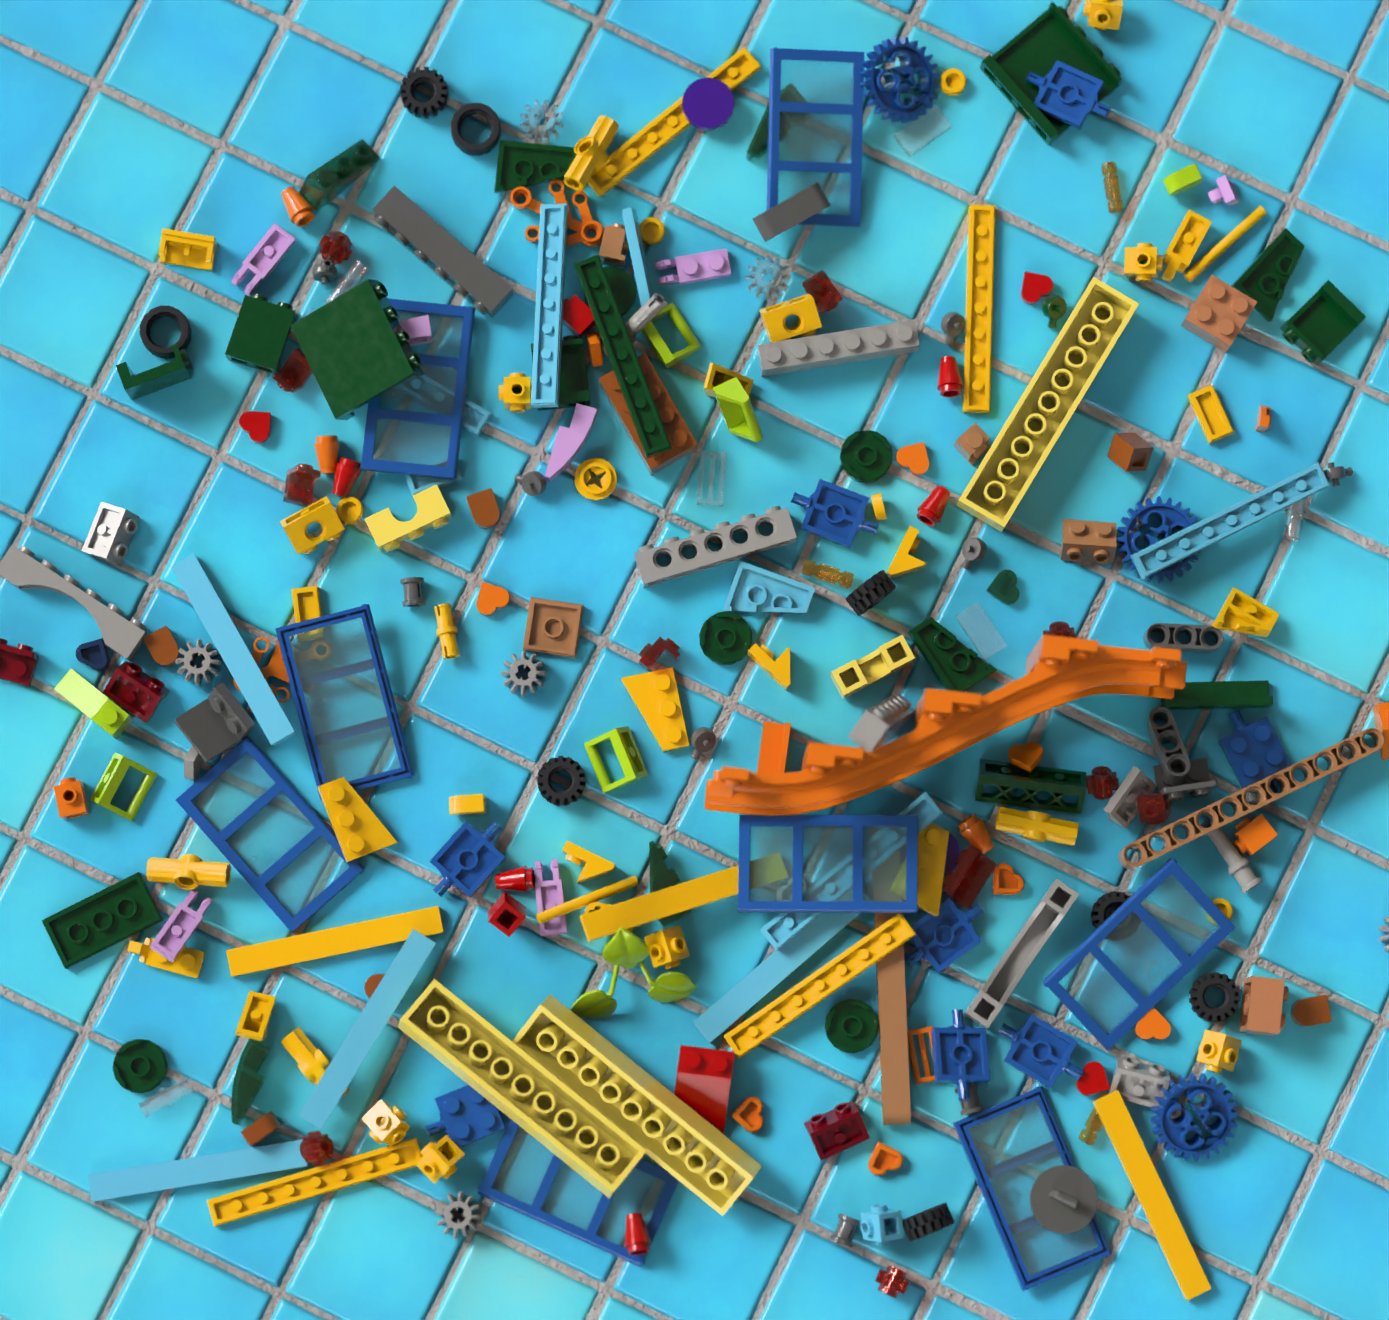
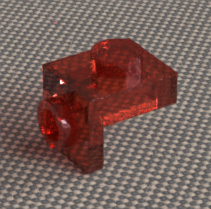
[802,270,843,313]
[272,348,313,393]
[283,464,321,507]
[639,637,680,671]
[1137,793,1172,824]

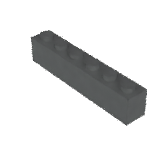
[373,186,513,317]

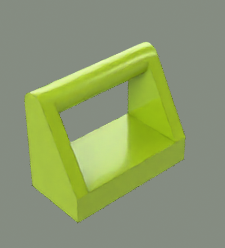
[641,303,702,369]
[713,377,763,442]
[584,726,648,794]
[90,753,158,822]

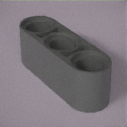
[753,182,830,242]
[1143,623,1224,653]
[1147,706,1190,786]

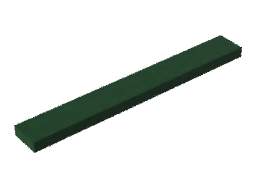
[573,255,672,459]

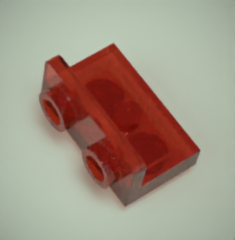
[942,844,996,909]

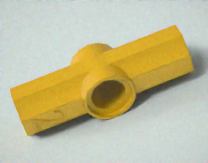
[563,116,619,191]
[995,807,1079,846]
[146,854,231,890]
[281,1027,350,1098]

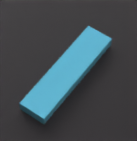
[622,207,653,307]

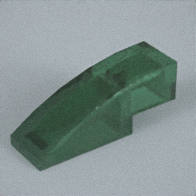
[231,1038,271,1125]

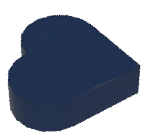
[76,638,110,672]

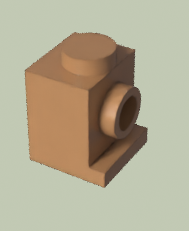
[599,223,629,267]
[954,423,991,465]

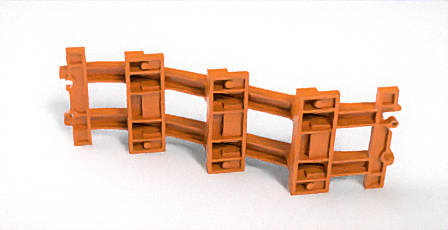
[704,635,1187,816]

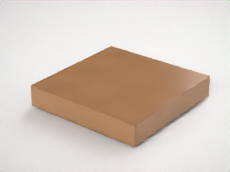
[523,597,583,658]

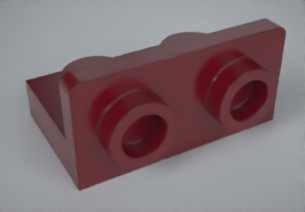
[0,638,39,687]
[102,661,170,723]
[804,1101,870,1161]

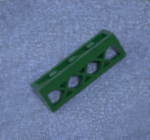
[1161,680,1273,710]
[975,759,1087,814]

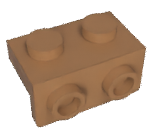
[1060,519,1117,564]

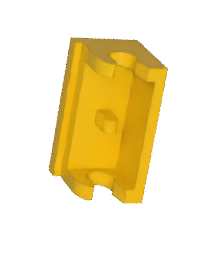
[158,228,217,271]

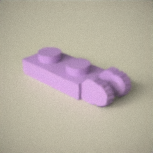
[231,223,296,296]
[654,248,731,286]
[535,859,567,936]
[150,889,213,962]

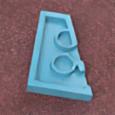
[722,561,816,613]

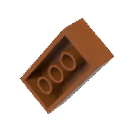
[599,353,697,475]

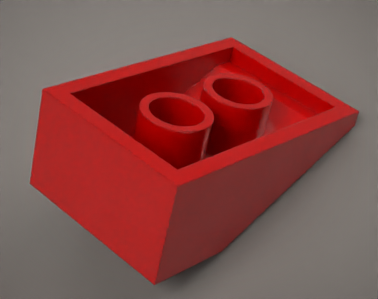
[674,1045,735,1134]

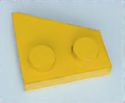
[1212,587,1280,637]

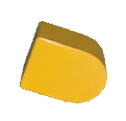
[449,794,487,815]

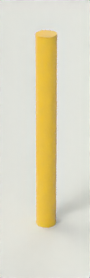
[1183,206,1267,282]
[536,875,639,924]

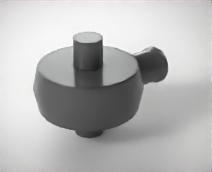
[312,260,337,285]
[941,312,965,345]
[1323,462,1353,487]
[515,471,547,496]
[961,537,987,570]
[691,727,716,760]

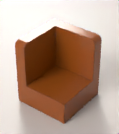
[1107,432,1154,472]

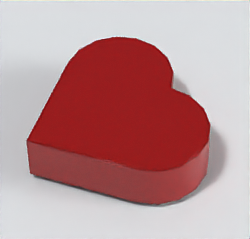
[1021,271,1053,304]
[239,411,271,444]
[1076,1061,1110,1095]

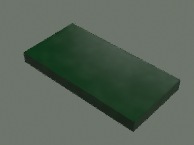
[41,872,164,969]

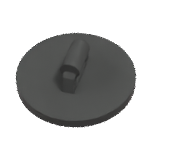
[1030,1165,1098,1234]

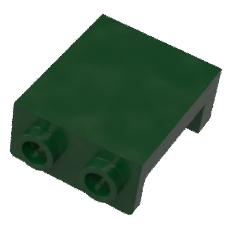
[1280,280,1366,366]
[225,294,298,375]
[531,335,590,411]
[116,344,193,400]

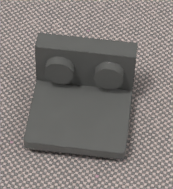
[174,682,255,762]
[1152,758,1218,802]

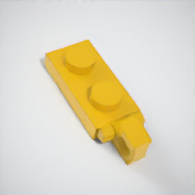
[1161,210,1212,283]
[127,938,205,979]

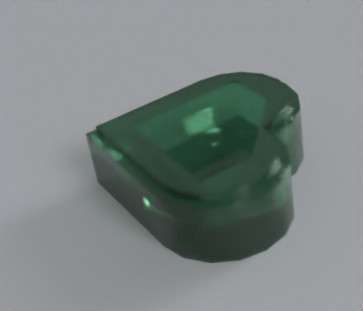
[986,570,1019,605]

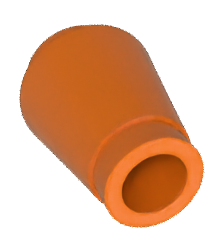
[281,187,315,227]
[314,435,340,474]
[957,813,994,855]

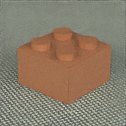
[1181,275,1257,353]
[1239,976,1288,1036]

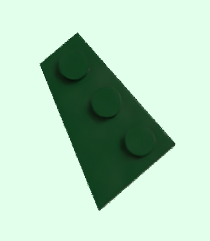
[494,140,577,194]
[1231,228,1304,322]
[908,617,997,692]

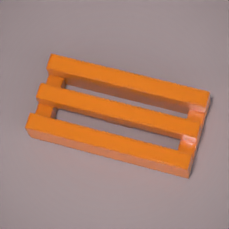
[907,1026,935,1084]

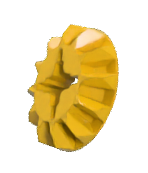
[574,458,617,501]

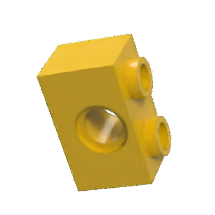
[759,294,822,343]
[280,496,345,555]

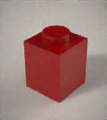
[563,295,596,339]
[488,891,526,937]

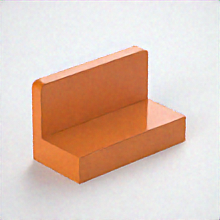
[757,722,791,774]

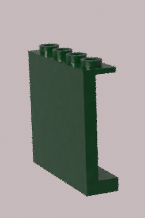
[980,2,1122,146]
[290,279,424,420]

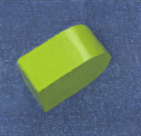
[1162,163,1203,196]

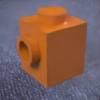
[54,777,90,820]
[1232,814,1278,856]

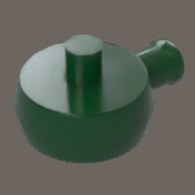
[1042,295,1066,328]

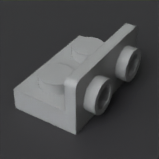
[82,502,139,566]
[1103,767,1157,829]
[1109,1057,1170,1107]

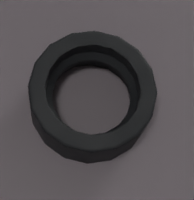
[451,103,501,156]
[140,306,192,358]

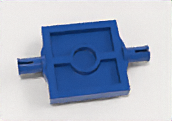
[1026,60,1111,130]
[791,479,879,548]
[1218,710,1291,793]
[430,821,506,898]
[904,898,984,973]
[931,1009,990,1101]
[998,1014,1083,1089]
[425,1085,506,1148]

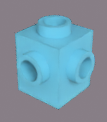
[860,1204,904,1245]

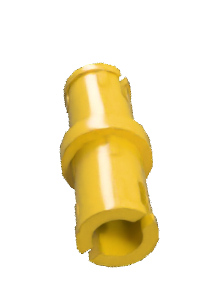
[434,603,460,660]

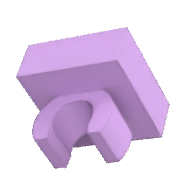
[1208,175,1240,206]

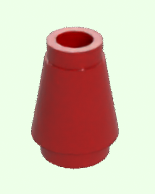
[937,356,964,397]
[332,457,362,498]
[917,486,951,527]
[495,866,536,892]
[625,1213,652,1255]

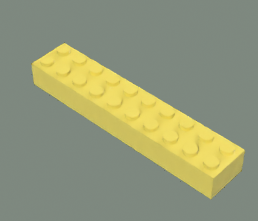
[956,277,1139,533]
[398,979,647,1198]
[512,994,762,1216]

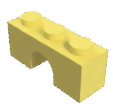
[365,484,452,552]
[830,634,915,699]

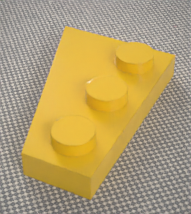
[620,667,689,752]
[317,777,397,862]
[889,823,949,917]

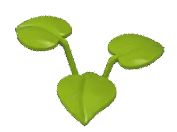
[571,927,697,1019]

